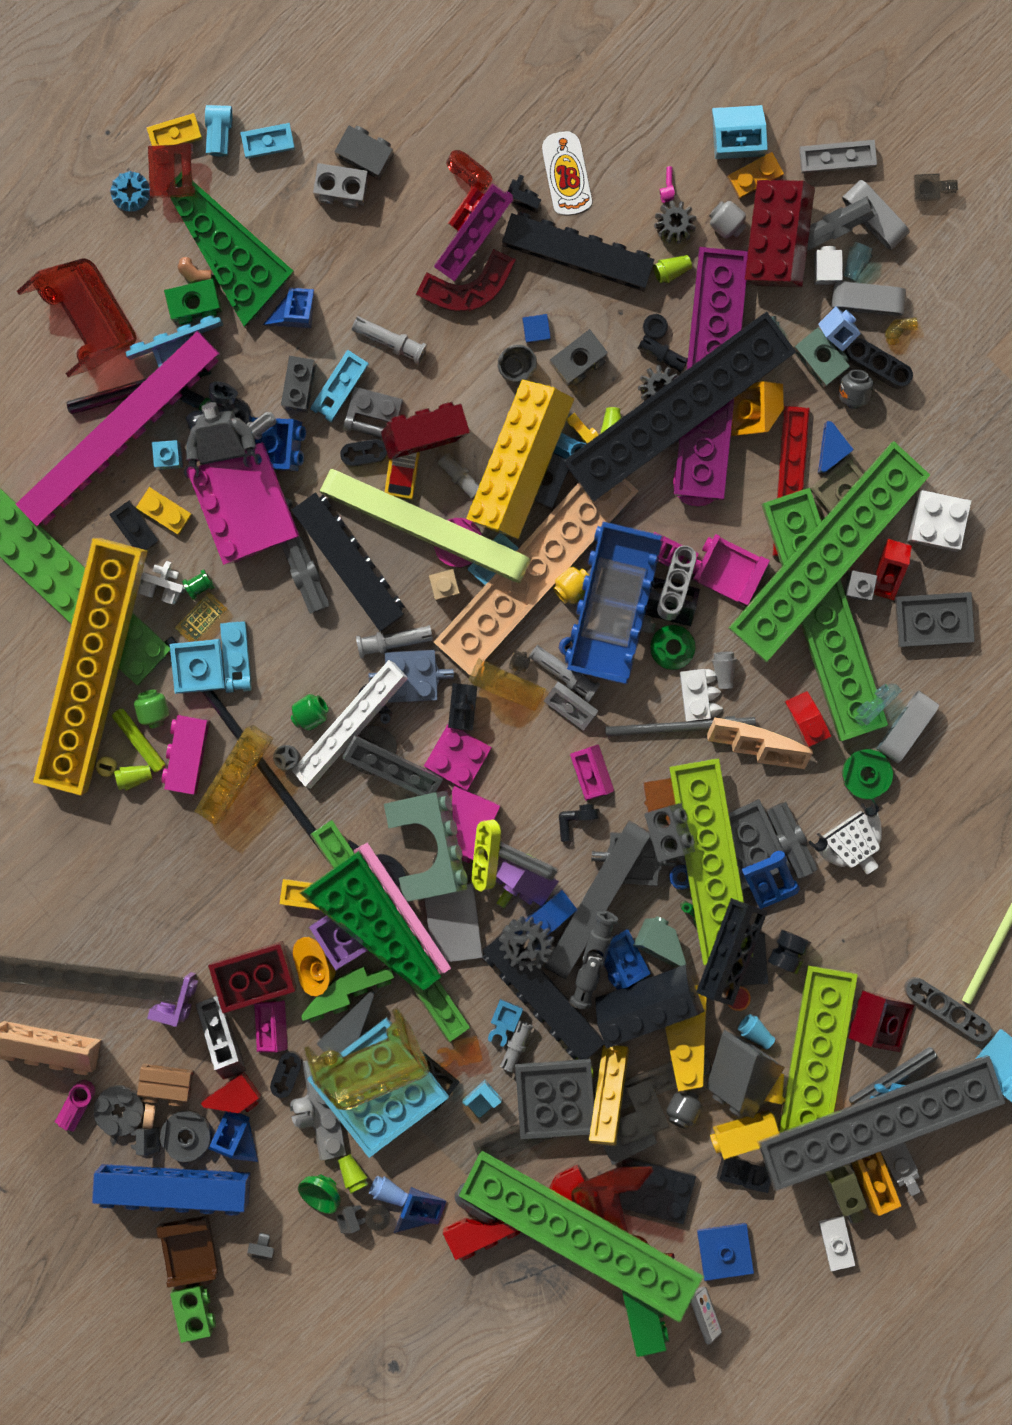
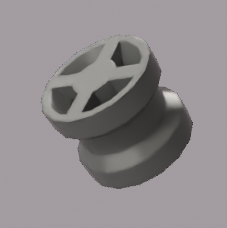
[273,745,299,770]

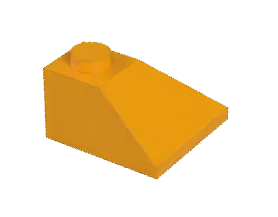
[731,381,784,436]

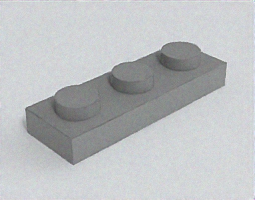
[799,140,877,174]

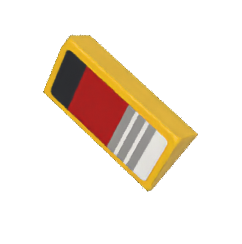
[384,452,420,499]

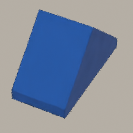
[818,421,854,474]

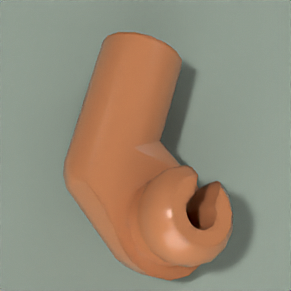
[178,257,212,283]

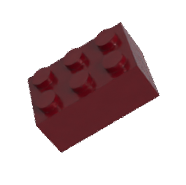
[381,402,470,460]
[208,941,297,1014]

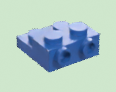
[251,417,306,472]

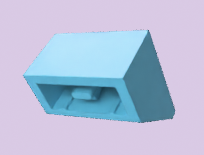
[712,105,768,159]

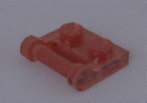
[148,143,195,198]

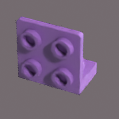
[147,972,198,1027]

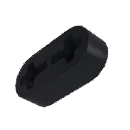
[340,439,387,467]
[270,1051,302,1098]

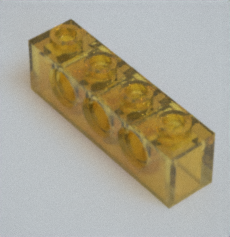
[194,725,274,825]

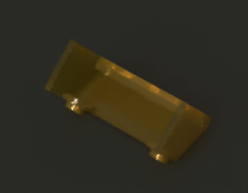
[304,1008,429,1110]

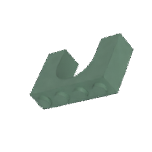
[384,791,468,902]

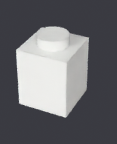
[814,246,843,284]

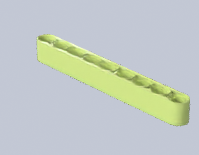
[319,469,531,583]

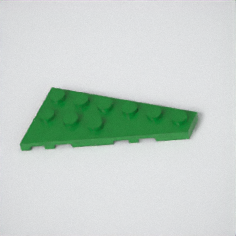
[165,171,294,328]

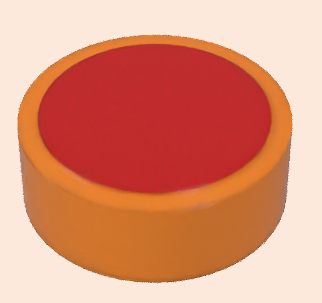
[725,986,751,1011]

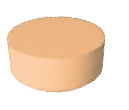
[143,1103,155,1129]

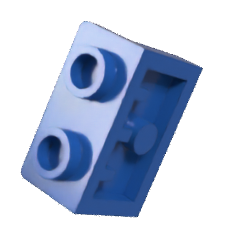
[596,929,651,990]

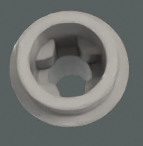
[712,652,737,689]

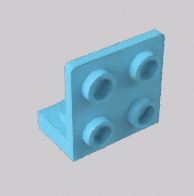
[975,1029,1012,1102]

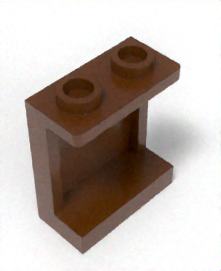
[156,1215,219,1290]

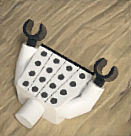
[809,799,882,874]

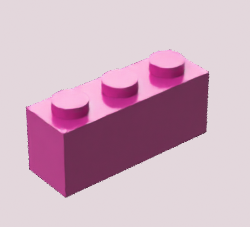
[161,715,210,795]

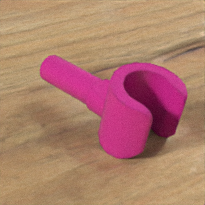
[659,166,675,203]

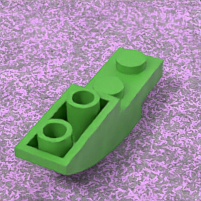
[301,965,395,1023]

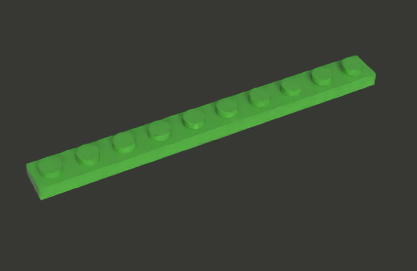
[310,820,470,1042]

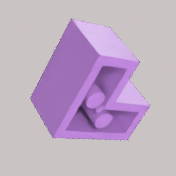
[496,856,559,906]

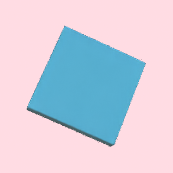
[170,639,225,694]

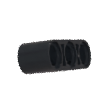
[844,338,913,389]

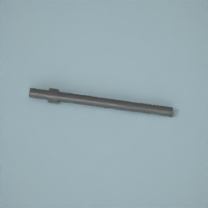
[605,716,756,737]

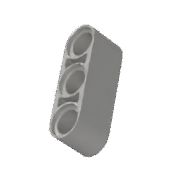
[842,180,910,250]
[831,282,906,316]
[657,545,696,620]
[877,690,939,764]

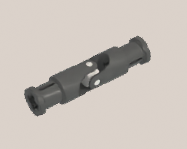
[570,911,618,1009]

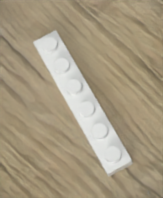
[292,660,408,789]

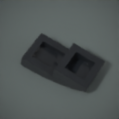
[716,1157,771,1193]

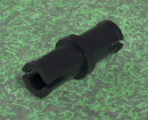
[637,335,688,373]

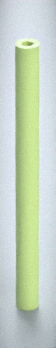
[962,903,1012,1005]

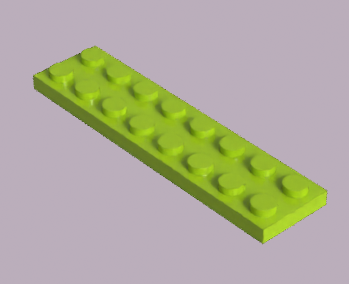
[669,758,753,965]
[779,965,858,1133]

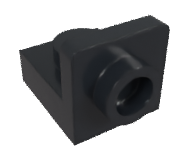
[508,175,542,213]

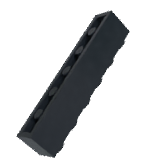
[502,212,655,292]
[292,492,406,632]
[482,932,604,1060]

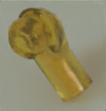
[885,317,918,345]

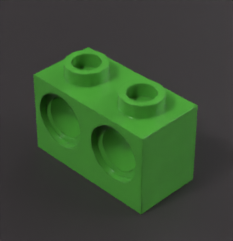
[170,1283,216,1343]

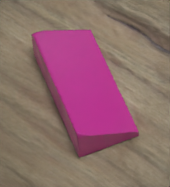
[570,744,614,801]
[254,1000,288,1052]

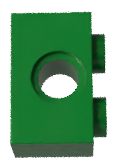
[164,279,222,325]

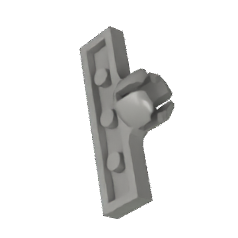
[290,1056,346,1160]

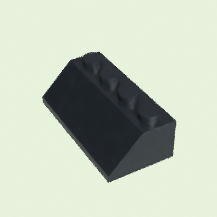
[595,964,705,1049]

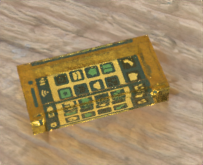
[175,592,228,642]

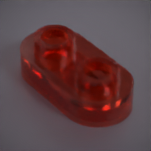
[446,150,492,191]

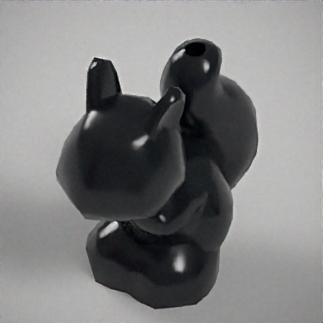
[185,381,252,431]

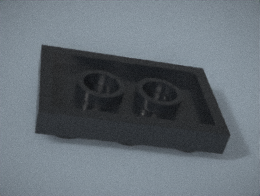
[611,1157,696,1224]

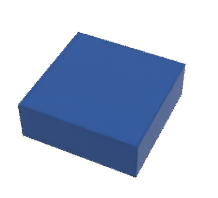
[522,314,551,343]

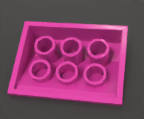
[189,442,299,565]

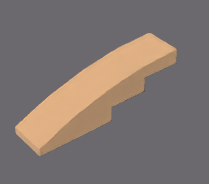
[707,718,813,769]

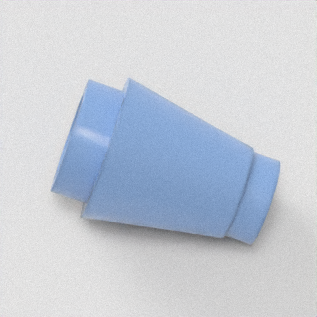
[369,1176,408,1207]

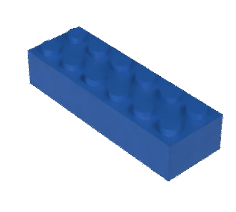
[92,1164,251,1215]

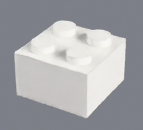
[907,490,971,552]

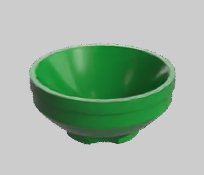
[650,625,695,670]
[298,1174,341,1214]

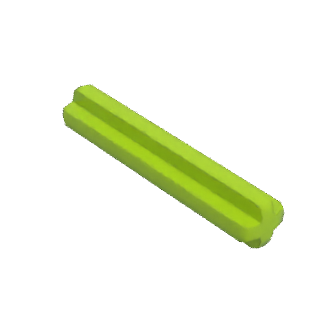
[112,708,165,772]

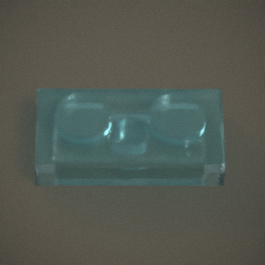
[854,683,902,726]

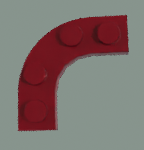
[416,249,516,312]

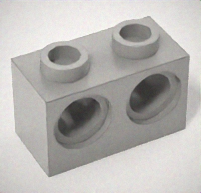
[313,163,369,208]

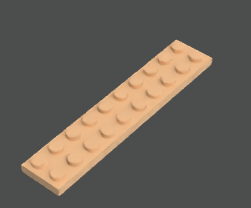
[434,479,639,676]

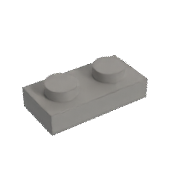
[544,681,598,731]

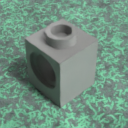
[845,571,877,601]

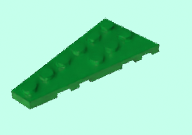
[299,851,441,992]

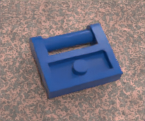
[742,851,800,909]

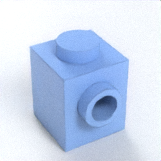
[818,307,861,351]

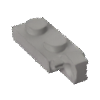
[881,1142,920,1196]

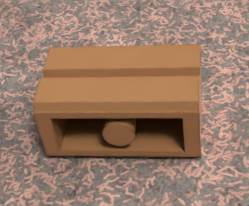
[137,1064,193,1106]

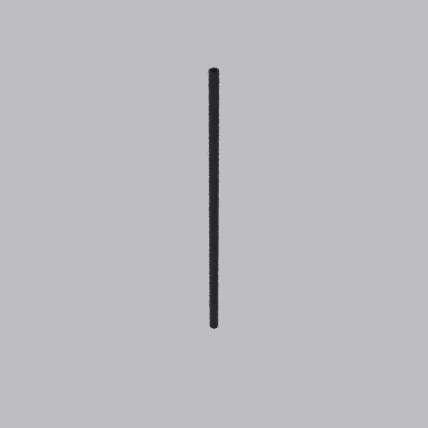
[165,636,328,862]

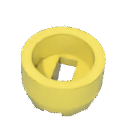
[96,757,117,777]

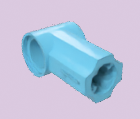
[205,105,233,157]

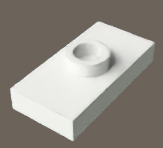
[819,1216,855,1271]

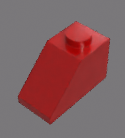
[873,539,912,601]
[784,691,831,747]
[201,1072,261,1113]

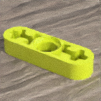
[472,820,501,891]

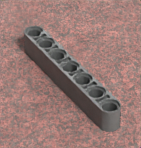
[544,820,650,980]

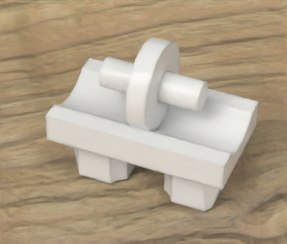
[139,561,185,605]

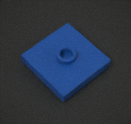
[697,1223,754,1281]

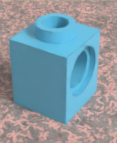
[152,440,183,470]

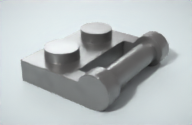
[343,386,403,438]

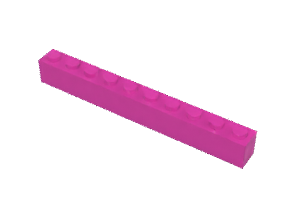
[16,331,220,526]

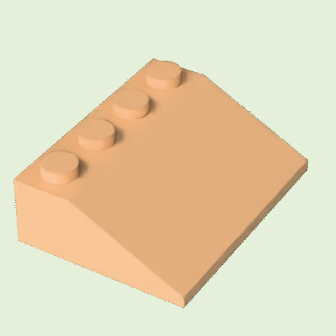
[0,1021,101,1075]

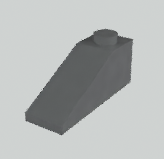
[317,989,375,1059]
[195,996,246,1080]

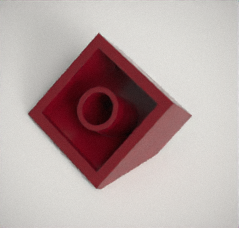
[848,991,914,1052]

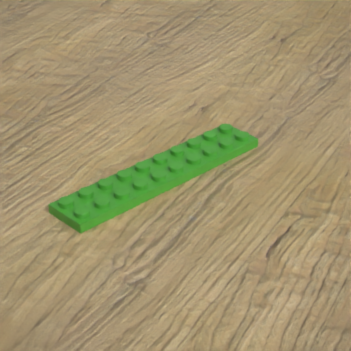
[728,441,930,662]
[0,488,170,685]
[761,488,888,741]
[459,1151,704,1322]

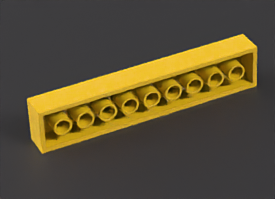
[33,538,148,795]

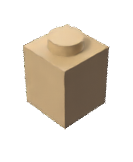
[429,569,460,601]

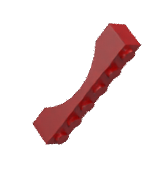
[443,1164,591,1261]

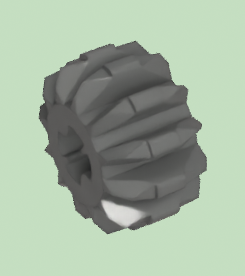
[654,200,697,244]
[638,365,678,400]

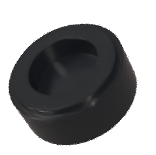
[643,314,668,340]

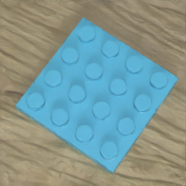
[307,1017,449,1158]

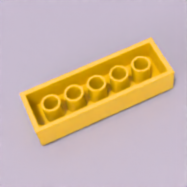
[466,379,575,539]

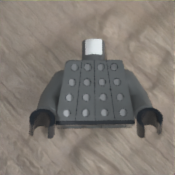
[184,402,262,478]

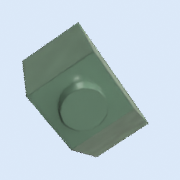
[633,916,686,968]

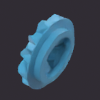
[110,171,151,212]

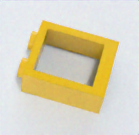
[710,1110,779,1159]

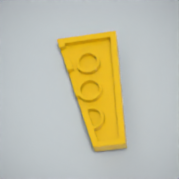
[665,985,706,1092]

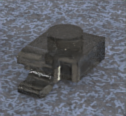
[913,173,958,202]

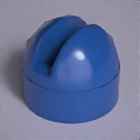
[558,637,574,656]

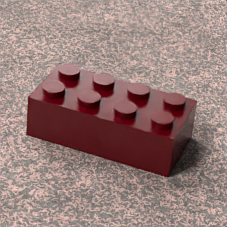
[744,180,815,287]

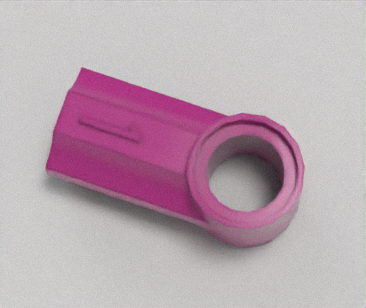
[55,1080,95,1132]

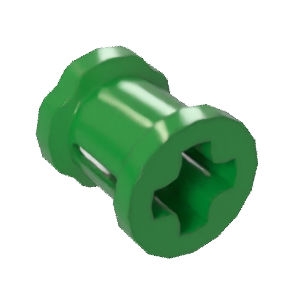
[182,569,215,600]

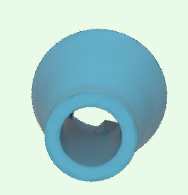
[738,1014,775,1050]

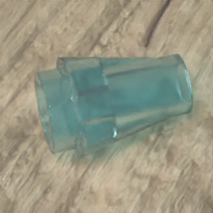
[843,242,873,281]

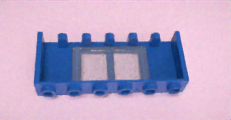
[565,522,664,684]

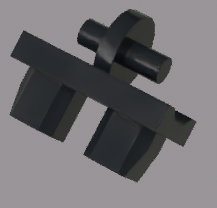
[448,683,478,730]

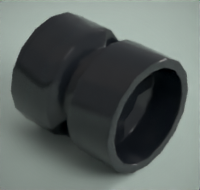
[768,929,811,974]

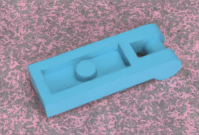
[310,350,369,423]
[220,621,252,693]

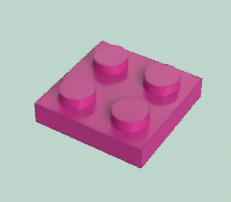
[424,724,492,791]

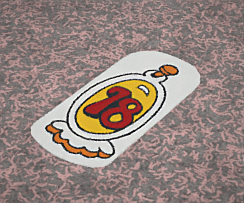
[542,131,592,214]

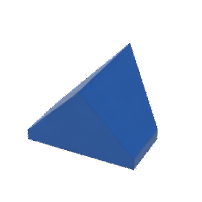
[263,288,314,328]
[209,1111,258,1162]
[393,1187,447,1233]

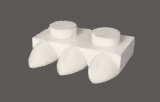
[680,669,723,721]

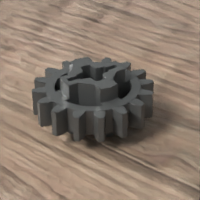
[499,916,554,971]

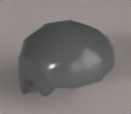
[497,345,537,383]

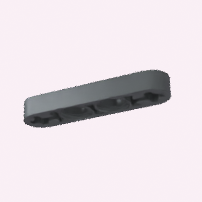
[904,977,991,1041]

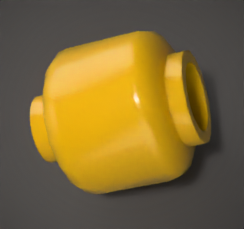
[553,567,589,604]

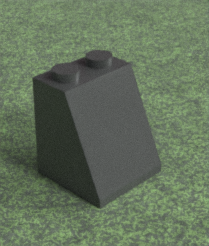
[706,1030,785,1118]

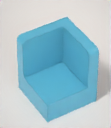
[462,1080,502,1118]

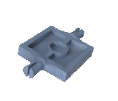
[369,650,454,703]

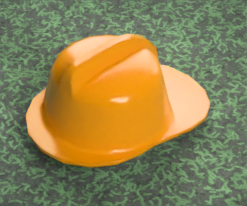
[293,937,336,996]

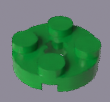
[842,749,893,799]

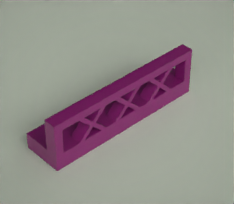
[434,183,513,281]

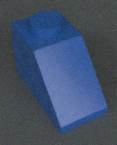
[525,890,577,935]

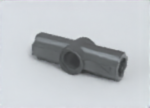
[807,196,877,251]
[281,536,330,614]
[766,802,818,879]

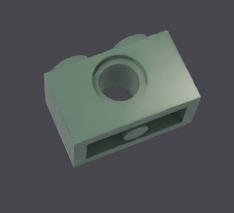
[794,328,850,388]

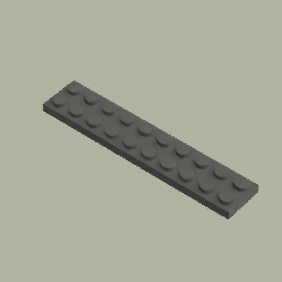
[757,1055,1005,1191]

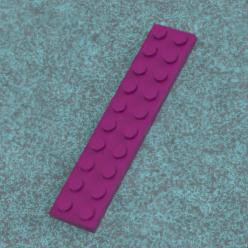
[674,247,748,500]

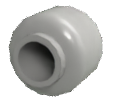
[709,201,746,238]

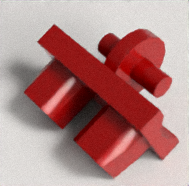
[447,186,484,231]

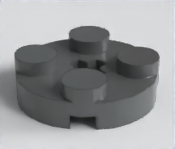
[94,1085,145,1136]
[160,1110,211,1162]

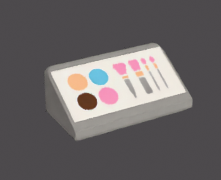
[691,1287,722,1345]

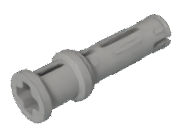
[351,316,427,365]
[356,625,433,658]
[528,644,601,702]

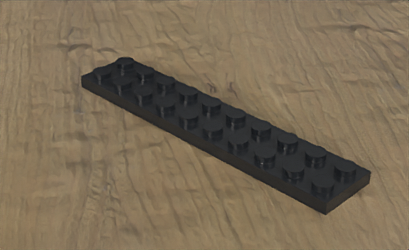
[563,311,796,502]

